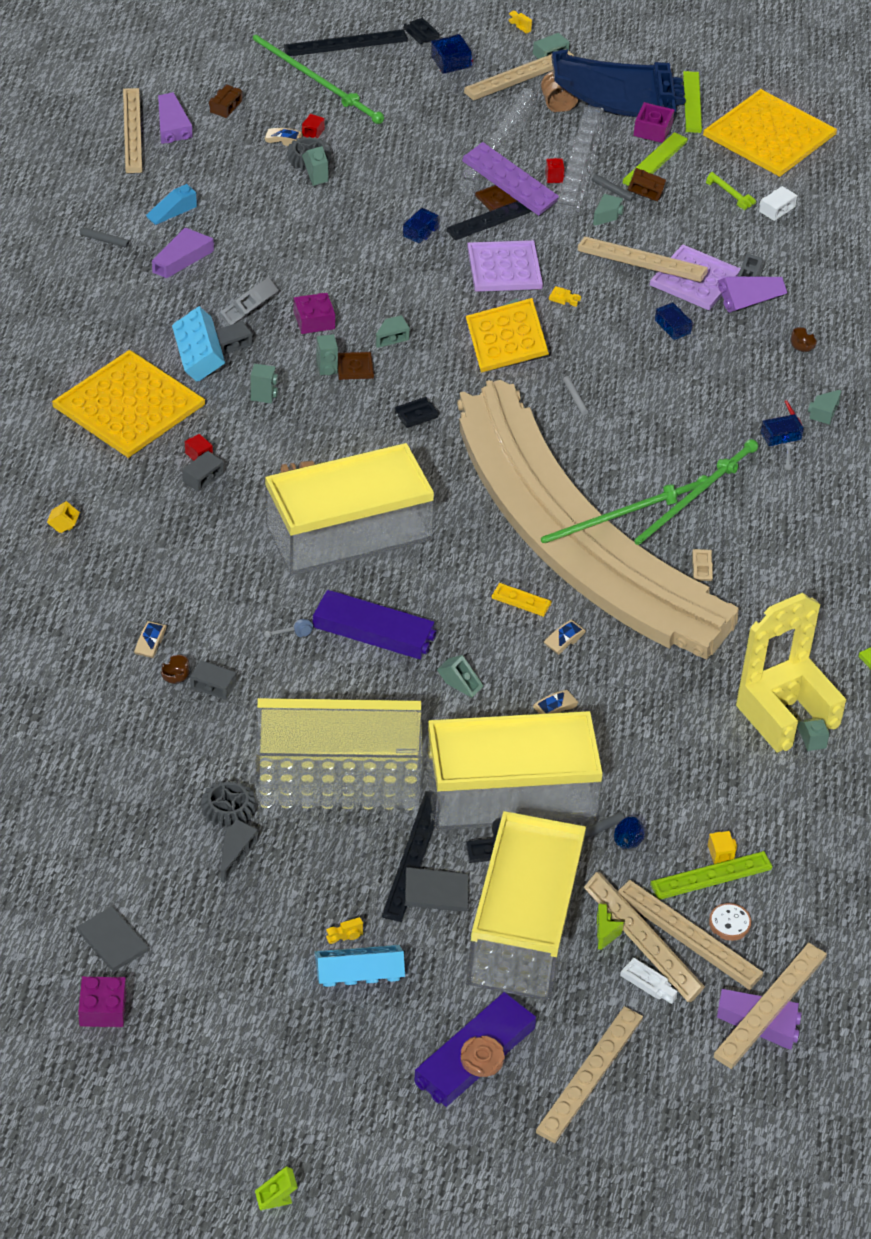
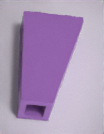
[158,92,192,144]
[152,228,214,278]
[718,277,787,312]
[717,989,802,1049]

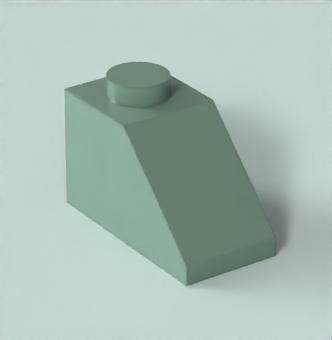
[302,146,328,186]
[593,194,624,225]
[376,315,410,348]
[808,390,842,425]
[437,655,483,698]
[797,717,829,751]

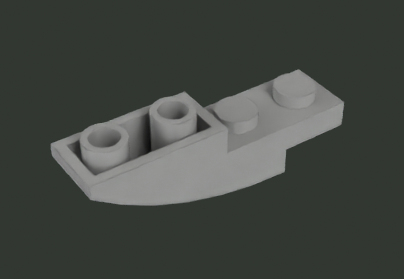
[219,277,279,326]

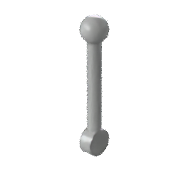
[784,442,792,470]
[264,627,294,638]

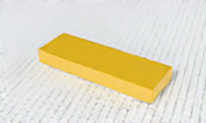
[492,583,552,617]

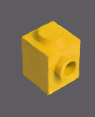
[47,501,80,533]
[708,831,737,864]

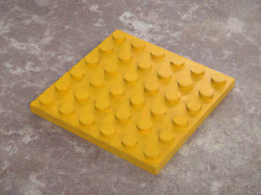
[703,89,837,177]
[52,350,205,458]

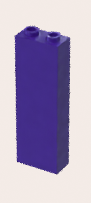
[313,590,437,660]
[414,992,536,1107]

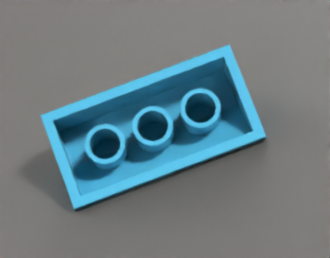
[314,945,405,987]

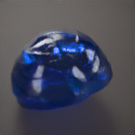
[614,817,645,849]

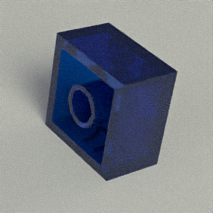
[431,34,472,74]

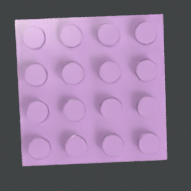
[467,240,543,292]
[650,244,740,310]

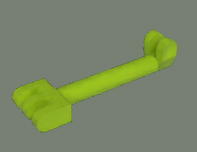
[706,172,756,210]

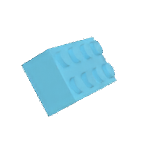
[172,306,225,381]

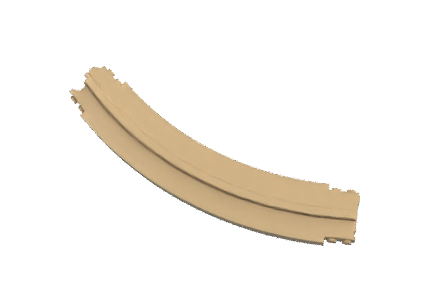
[457,380,739,660]

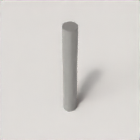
[563,376,588,415]

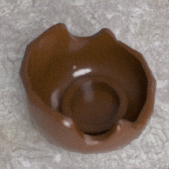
[790,327,817,352]
[161,655,191,684]

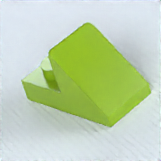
[597,904,624,949]
[255,1167,298,1210]

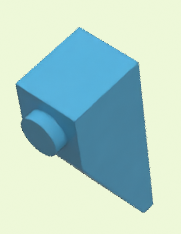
[146,184,197,225]

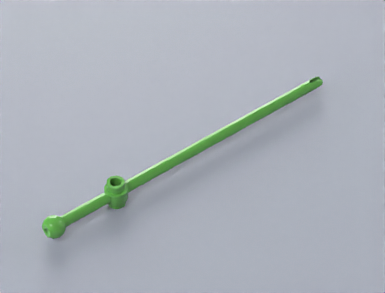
[253,35,384,124]
[634,439,758,545]
[541,475,710,543]

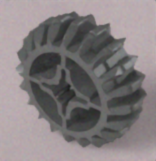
[287,136,331,171]
[201,779,256,829]

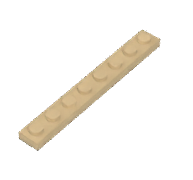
[464,49,574,101]
[123,88,142,173]
[578,237,708,282]
[584,872,705,1002]
[618,880,763,990]
[713,943,827,1069]
[536,1006,643,1143]

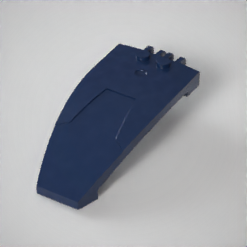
[551,49,686,117]

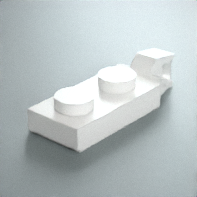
[620,958,678,1004]

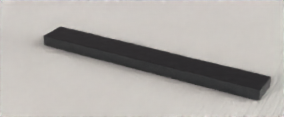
[284,29,408,56]
[382,791,445,922]

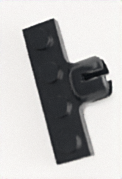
[466,817,502,863]

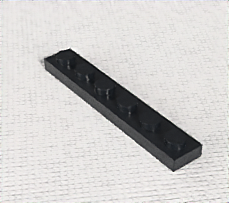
[447,201,533,241]

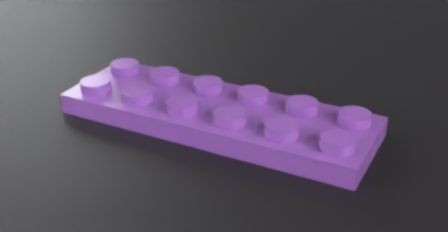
[462,142,559,216]

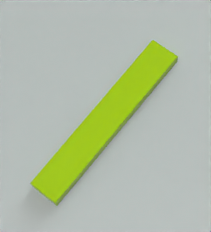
[683,71,702,133]
[623,132,688,186]
[650,851,772,900]

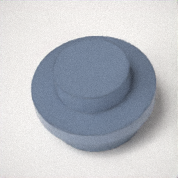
[294,619,313,637]

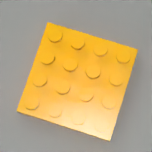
[466,298,549,373]

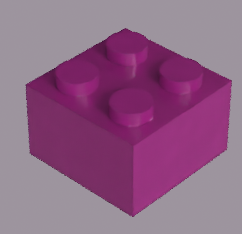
[633,102,675,143]
[293,293,335,334]
[78,976,126,1027]

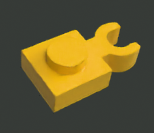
[508,10,532,33]
[549,286,581,307]
[326,917,363,944]

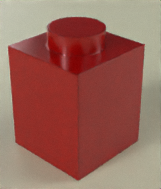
[302,114,325,139]
[545,158,565,183]
[185,434,213,461]

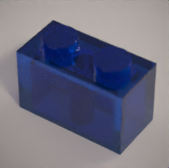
[403,208,439,243]
[655,302,692,340]
[760,414,804,446]

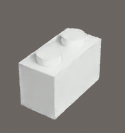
[759,186,797,221]

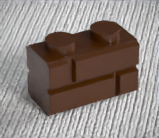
[209,84,242,118]
[627,168,666,202]

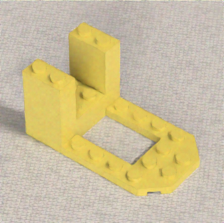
[736,593,846,753]

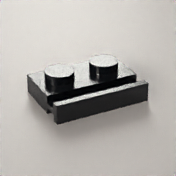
[404,17,439,45]
[395,397,438,428]

